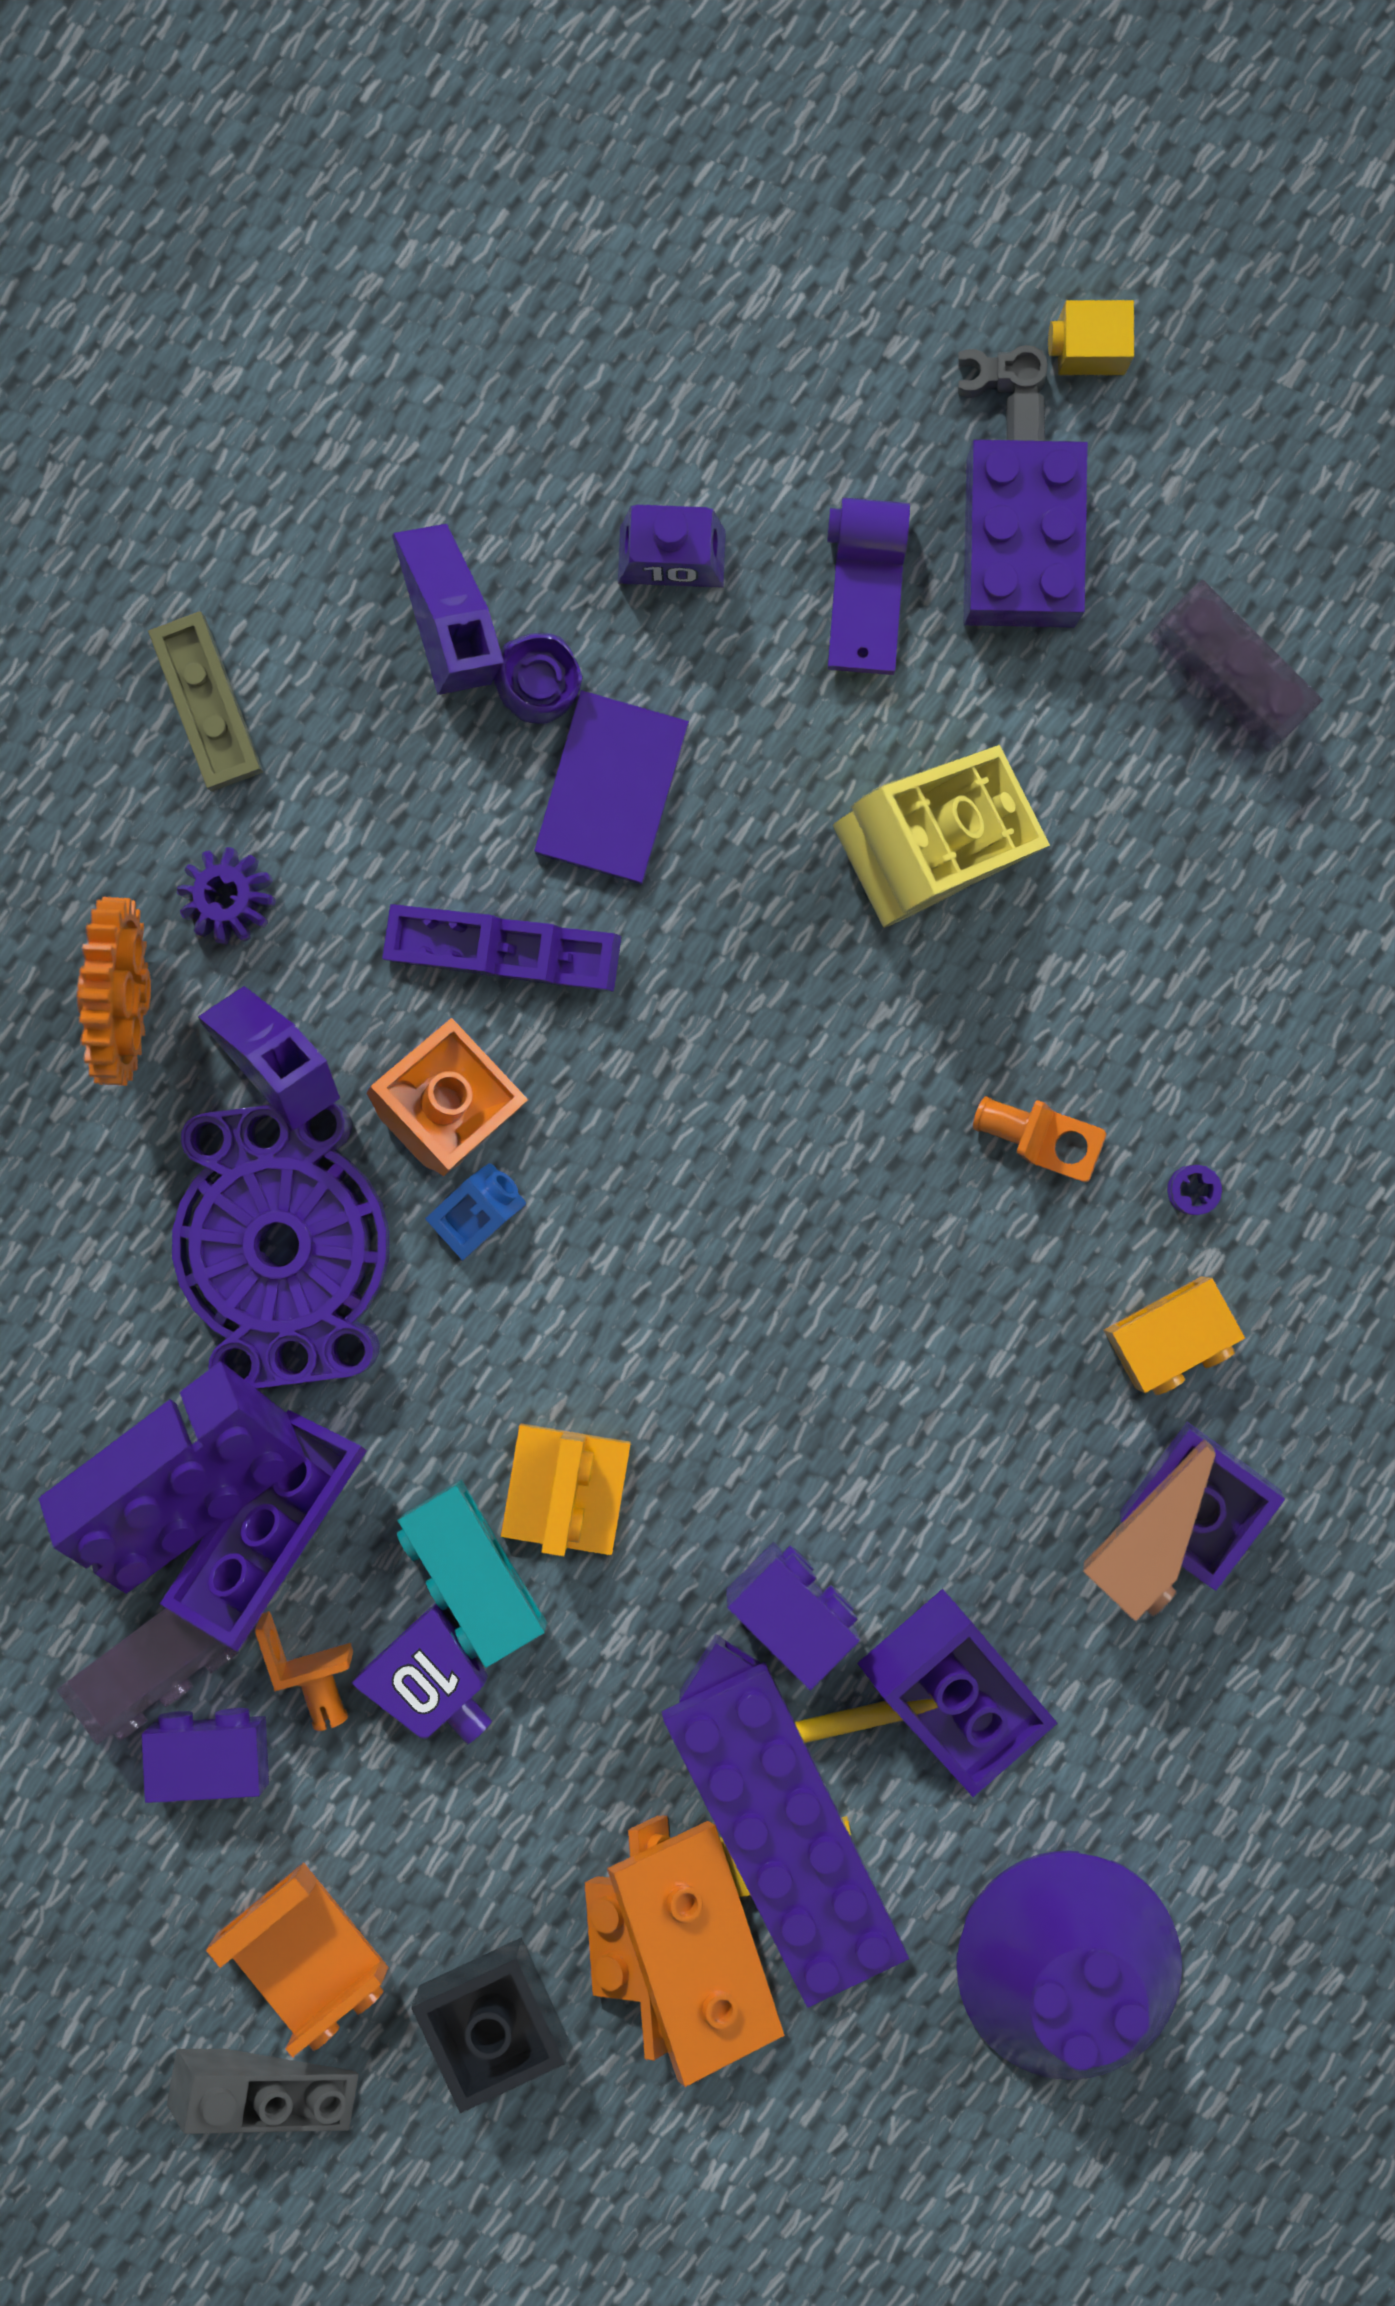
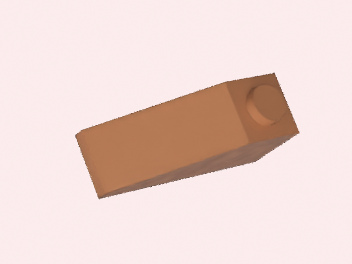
[1083,1439,1215,1621]

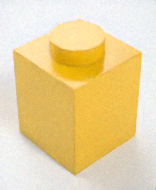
[1048,300,1134,375]

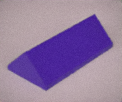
[160,1409,367,1652]

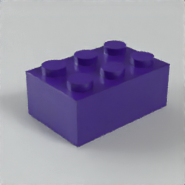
[963,440,1088,628]

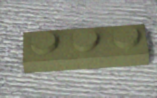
[148,611,263,792]

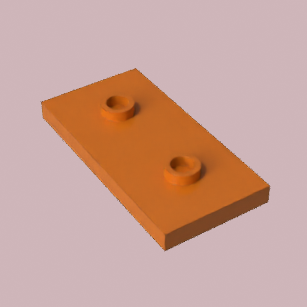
[607,1821,785,2087]

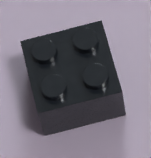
[411,1938,569,2114]

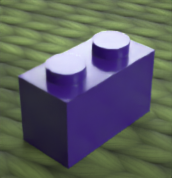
[141,1708,269,1803]

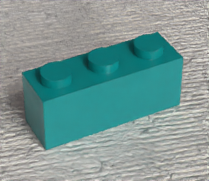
[397,1479,548,1668]

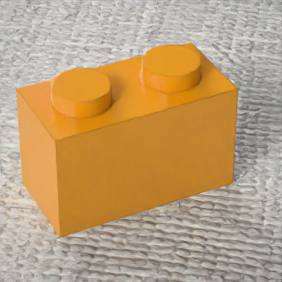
[1103,1276,1245,1396]

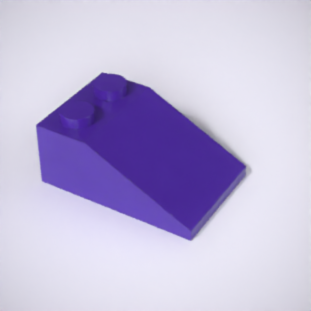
[857,1589,1058,1797]

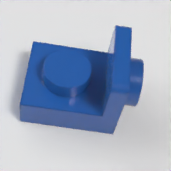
[425,1163,526,1261]

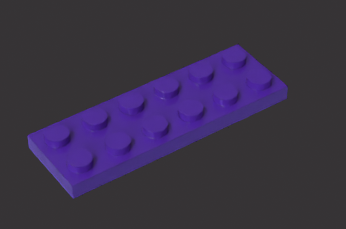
[661,1662,909,2008]

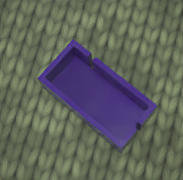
[38,1361,306,1594]

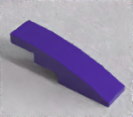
[382,904,622,992]

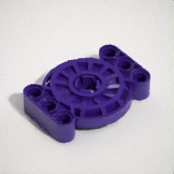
[172,1102,390,1389]

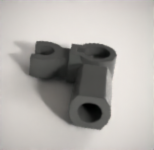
[958,345,1048,441]

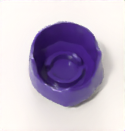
[494,633,583,724]

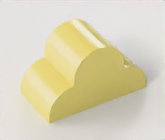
[833,745,1050,928]

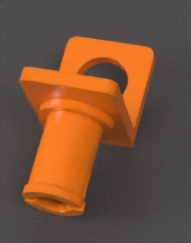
[973,1096,1107,1182]
[255,1611,353,1731]

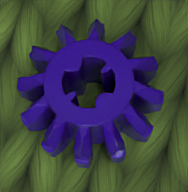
[177,847,276,945]

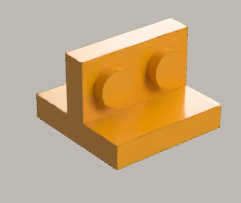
[501,1424,631,1556]

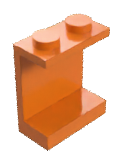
[206,1862,389,2058]

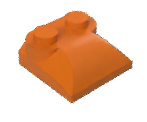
[367,1018,528,1176]

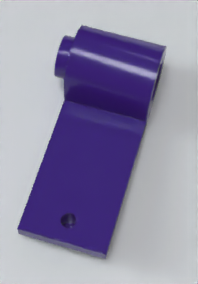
[827,497,910,675]

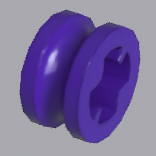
[1167,1165,1222,1215]

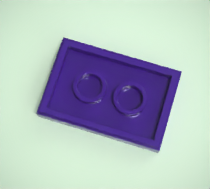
[534,690,689,885]

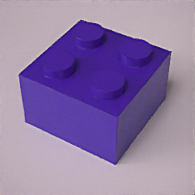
[1120,1422,1285,1591]
[726,1542,860,1691]

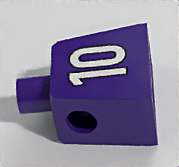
[618,505,726,588]
[352,1603,492,1745]

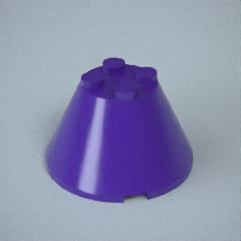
[956,1851,1182,2080]

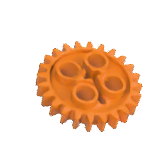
[77,897,151,1086]

